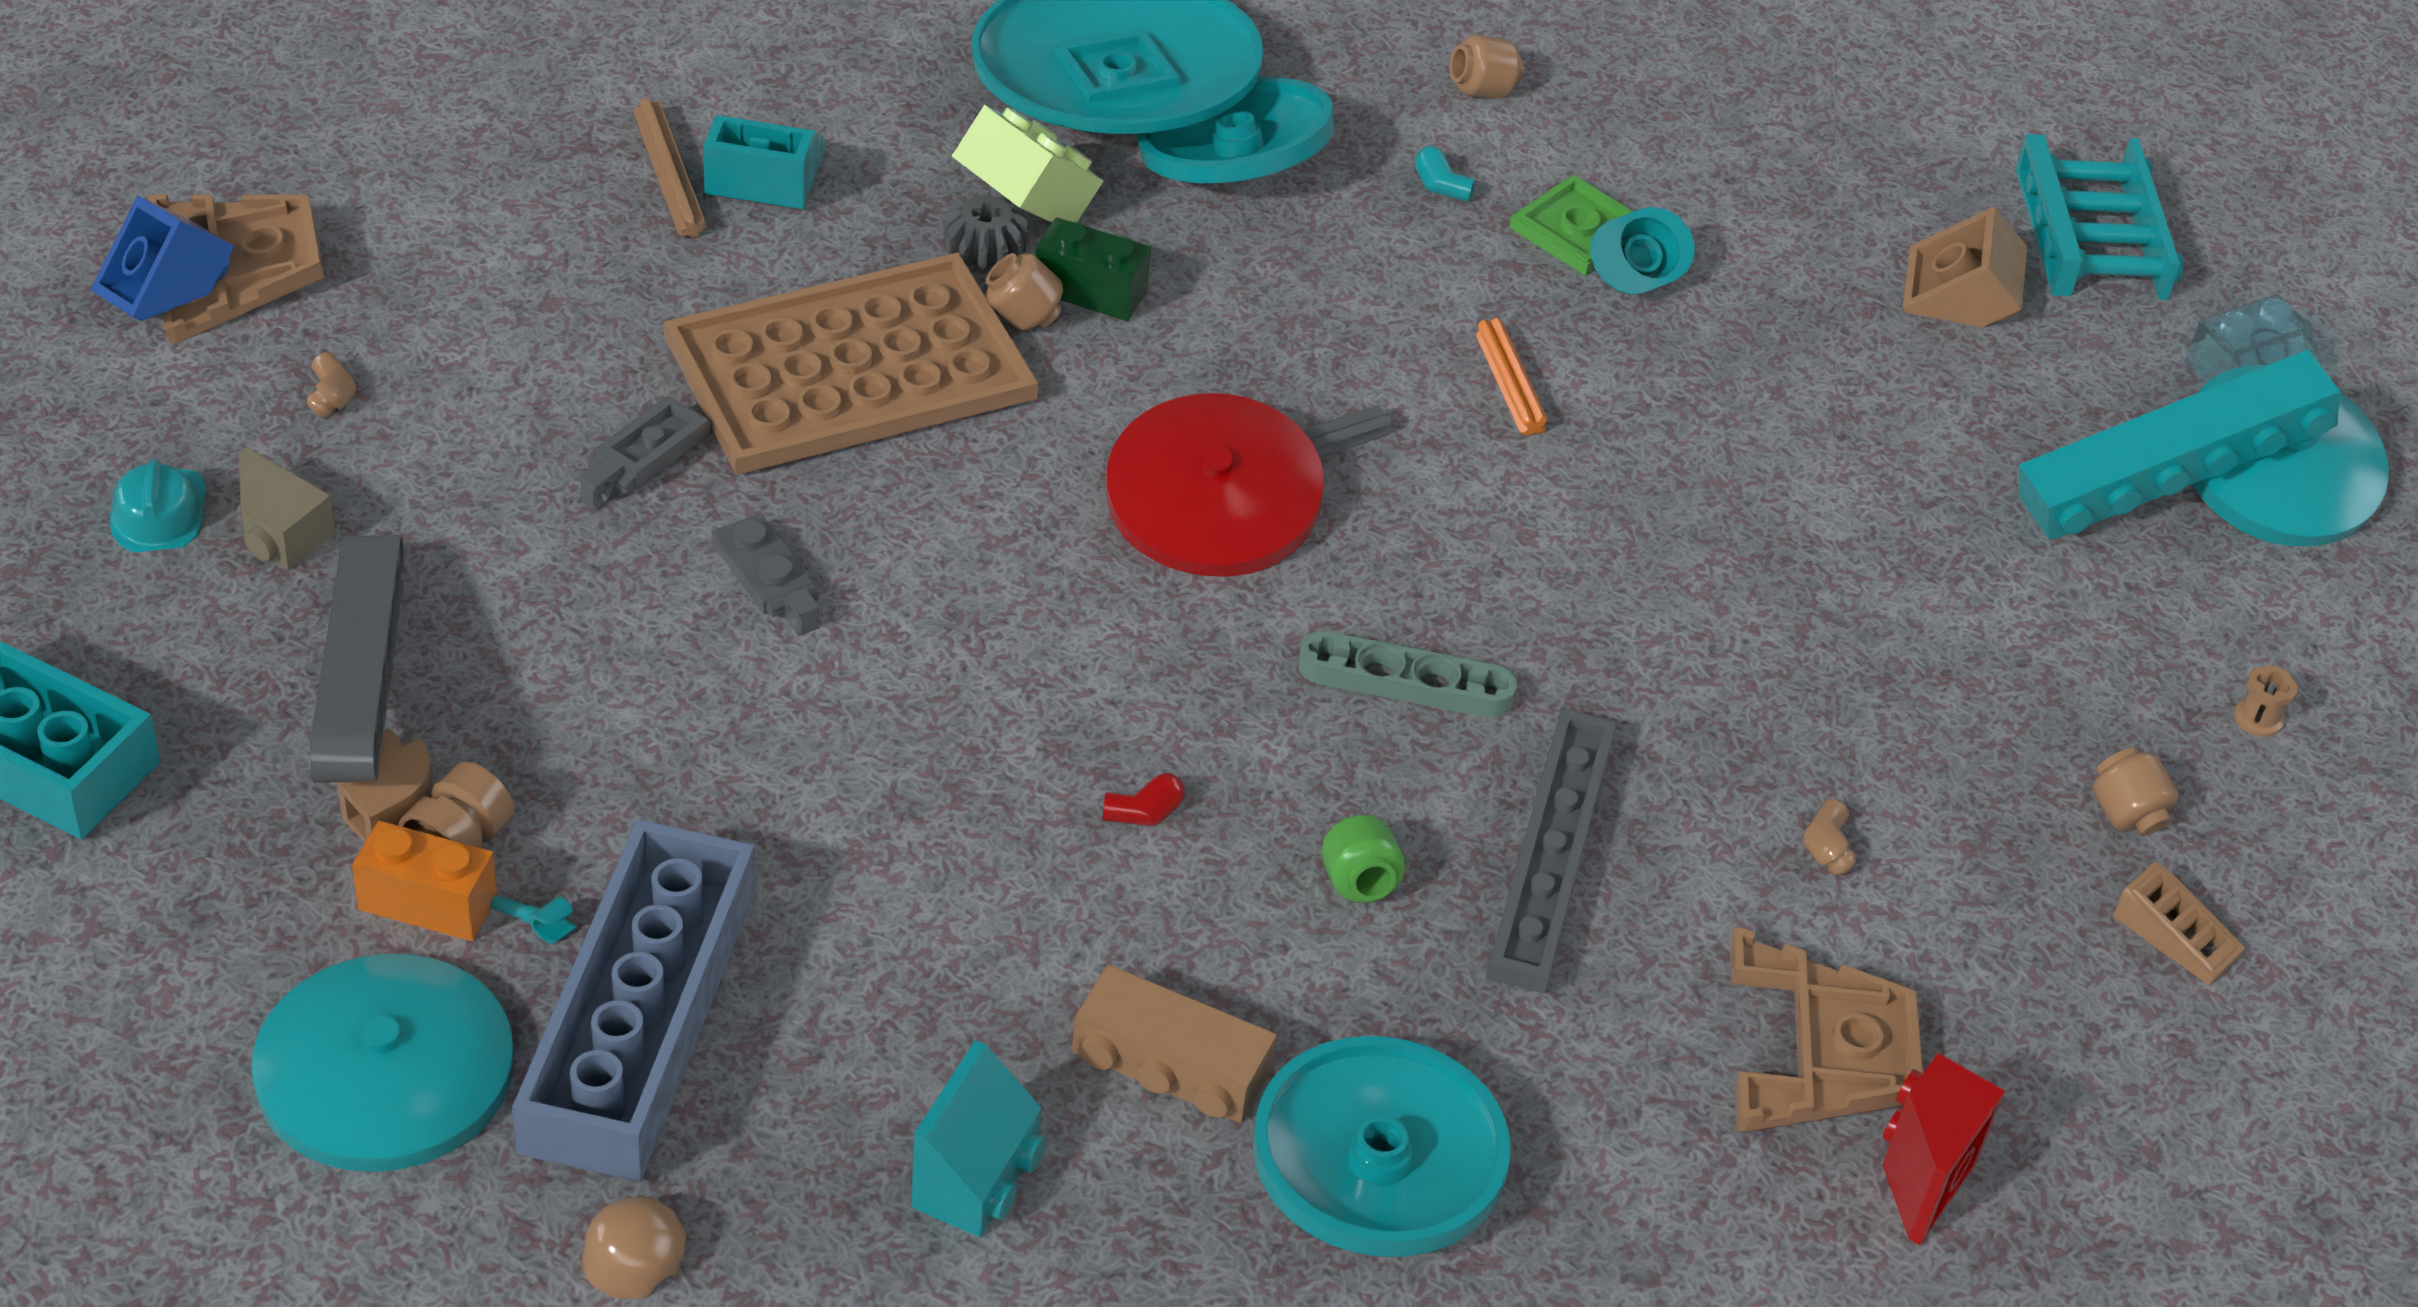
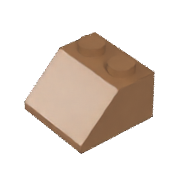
[1902,206,2027,327]

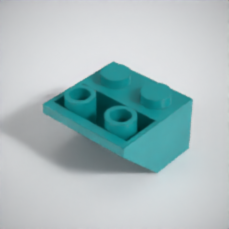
[703,115,826,210]

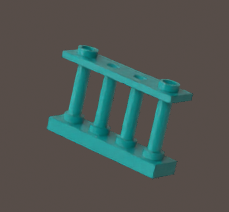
[2015,134,2183,300]

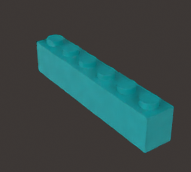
[2019,349,2341,540]

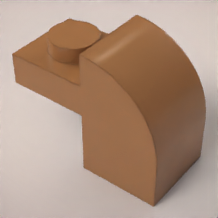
[337,729,433,843]

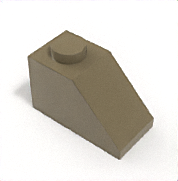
[239,447,336,570]

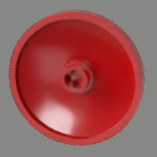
[1106,393,1324,577]

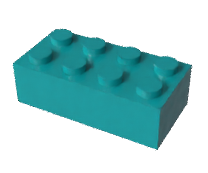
[0,641,161,840]

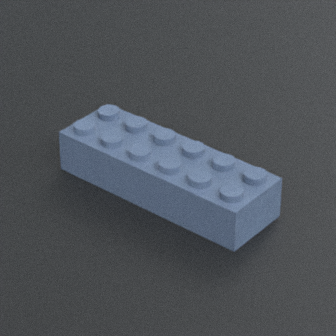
[512,819,756,1182]

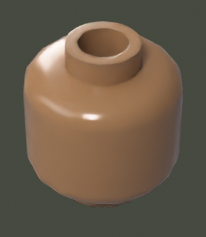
[1449,34,1524,99]
[986,253,1063,331]
[2092,747,2180,837]

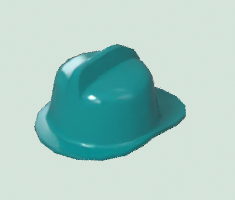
[1590,206,1695,295]
[110,459,206,553]

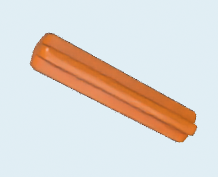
[1476,318,1548,436]

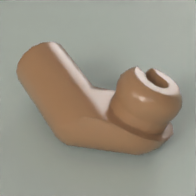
[307,352,356,418]

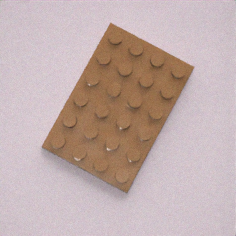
[663,252,1038,475]

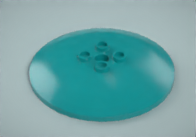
[972,0,1263,134]

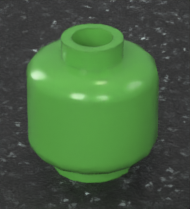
[1321,815,1406,903]

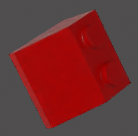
[1882,1053,2005,1245]

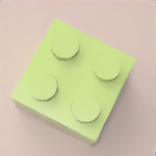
[952,105,1104,222]

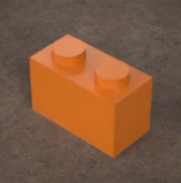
[352,820,497,941]

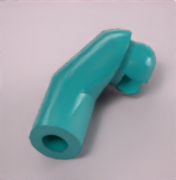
[1415,146,1476,202]

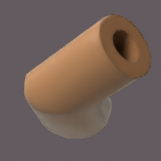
[1803,799,1856,876]

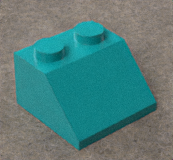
[911,1040,1046,1238]

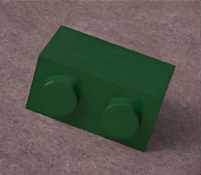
[1035,217,1151,322]

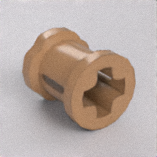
[2234,665,2298,737]

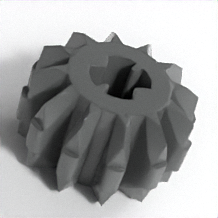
[943,191,1030,274]

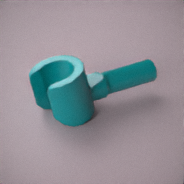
[491,894,577,944]

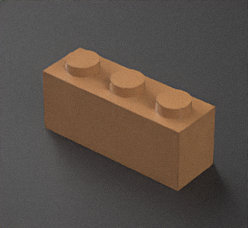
[1072,964,1277,1124]

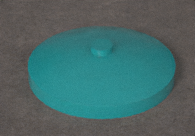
[1137,77,1335,183]
[2192,365,2389,547]
[252,954,514,1172]
[1253,1036,1511,1257]

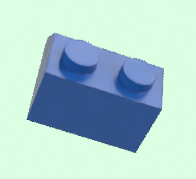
[90,195,234,321]

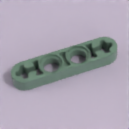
[1298,631,1517,718]

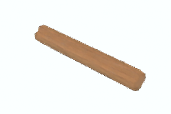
[633,98,706,239]

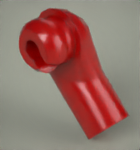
[1102,773,1185,826]

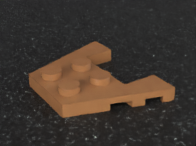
[148,194,325,344]
[1730,927,1923,1132]

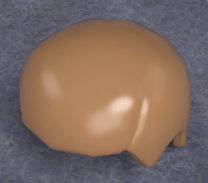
[581,1195,688,1299]

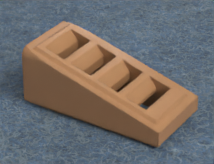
[2113,861,2246,986]

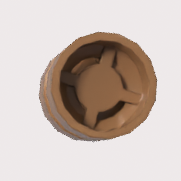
[398,761,515,848]

